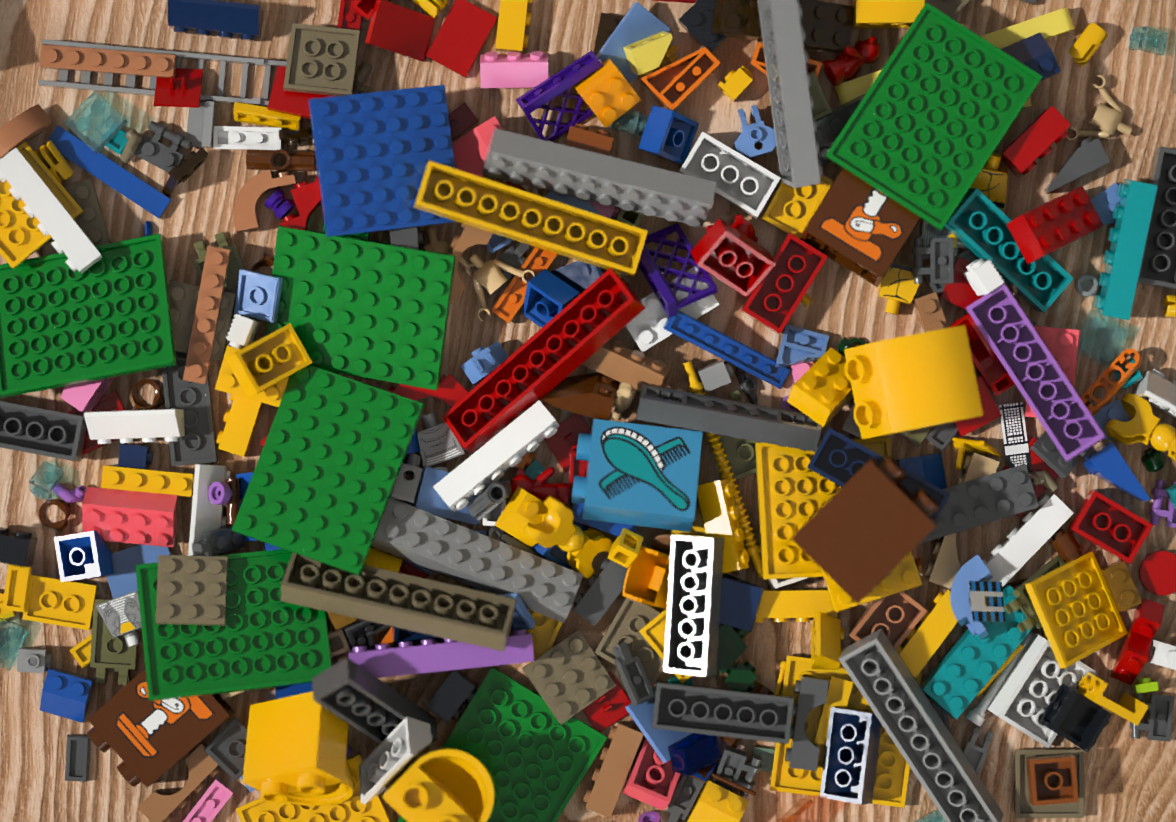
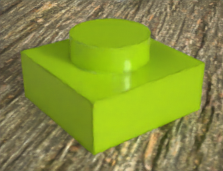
[1132,677,1159,694]

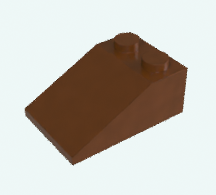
[542,373,619,420]

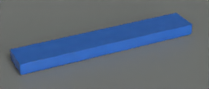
[46,125,172,219]
[663,310,792,389]

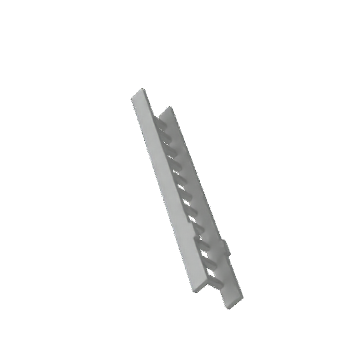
[38,39,287,107]

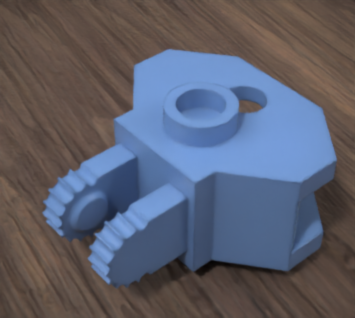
[733,105,776,159]
[461,341,509,385]

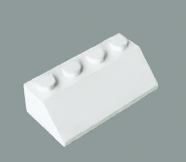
[84,409,185,444]
[188,464,231,556]
[358,716,432,804]

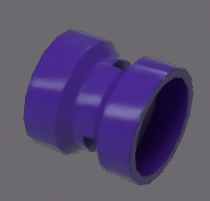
[264,189,296,220]

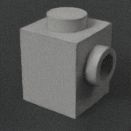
[698,359,734,392]
[17,647,52,673]

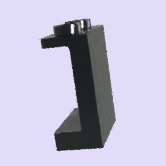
[1038,683,1112,752]

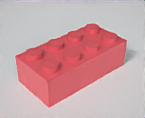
[1025,326,1081,418]
[82,487,178,547]

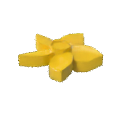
[661,46,678,68]

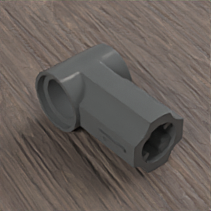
[467,480,512,521]

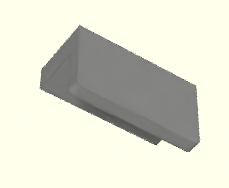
[186,101,217,149]

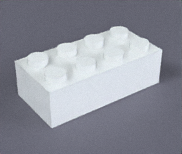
[679,131,780,218]
[625,267,719,352]

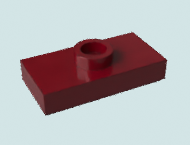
[448,103,478,140]

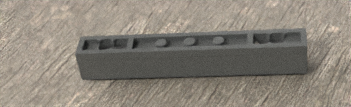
[636,384,822,452]

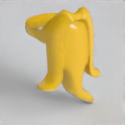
[952,437,1001,470]

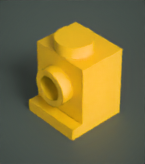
[717,66,753,102]
[607,528,644,568]

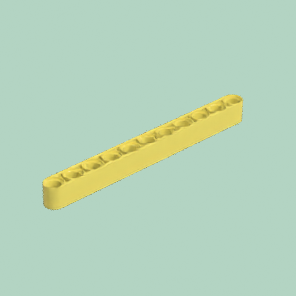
[834,7,1075,105]

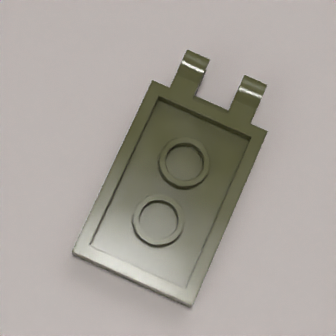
[193,232,246,318]
[717,389,763,480]
[1004,555,1065,633]
[90,599,139,685]

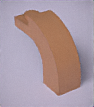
[0,104,52,159]
[233,170,298,233]

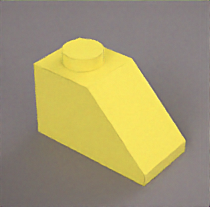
[623,31,673,77]

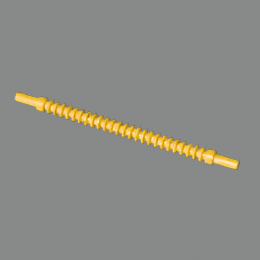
[683,361,763,578]

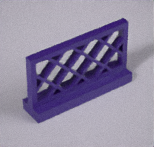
[516,50,603,142]
[638,223,718,318]

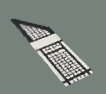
[999,402,1034,489]

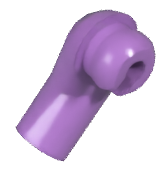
[53,483,87,503]

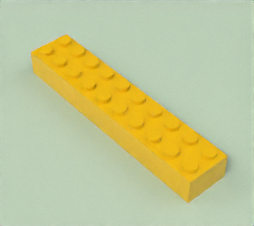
[413,161,648,277]

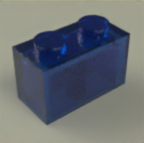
[668,733,721,776]

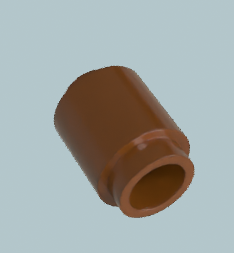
[1050,528,1082,562]

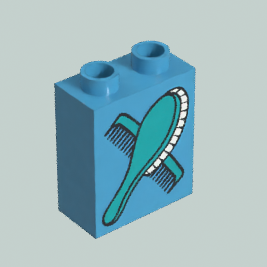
[571,419,703,532]

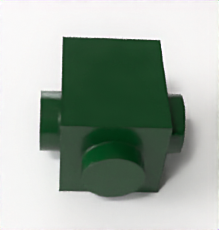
[722,660,757,692]

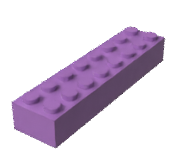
[966,283,1107,462]
[348,629,534,678]

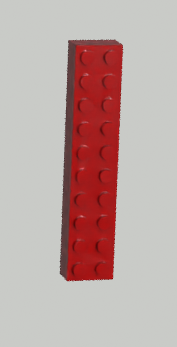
[442,268,646,454]

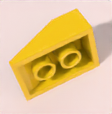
[226,323,313,398]

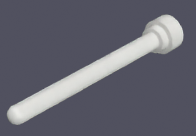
[965,631,1034,727]

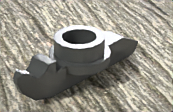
[735,367,758,405]

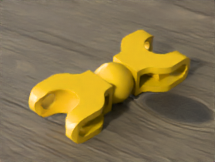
[1104,393,1176,462]
[523,495,613,580]

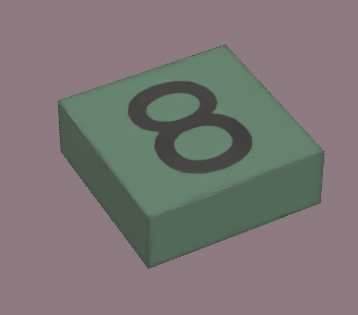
[752,746,775,772]

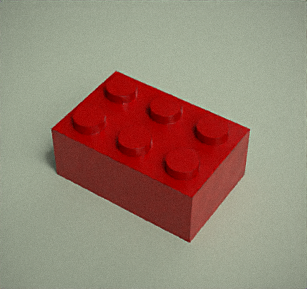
[1000,106,1071,176]
[690,218,776,298]
[1067,490,1153,564]

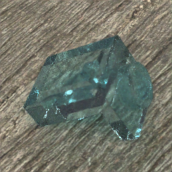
[1129,26,1168,55]
[611,109,649,137]
[29,460,64,501]

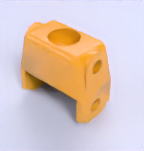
[622,546,670,609]

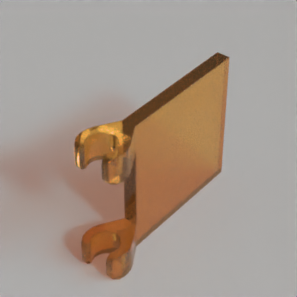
[776,795,814,822]

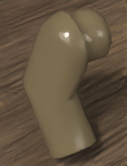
[353,62,372,94]
[120,129,141,163]
[1029,470,1059,493]

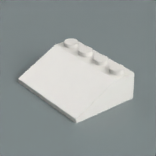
[1133,369,1176,418]
[987,633,1097,748]

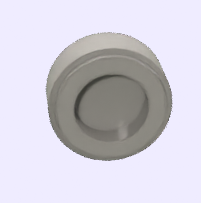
[1075,274,1099,297]

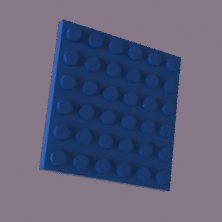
[308,85,456,237]

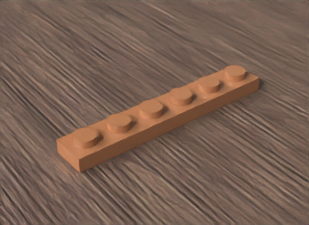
[40,44,177,79]
[183,246,231,384]

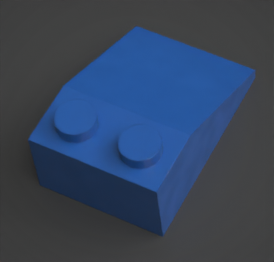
[1083,442,1150,502]

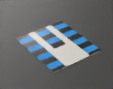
[969,581,1006,622]

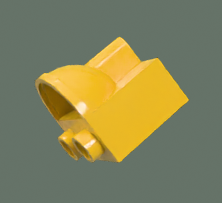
[243,691,354,806]
[382,749,494,822]

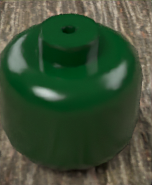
[1141,448,1166,472]

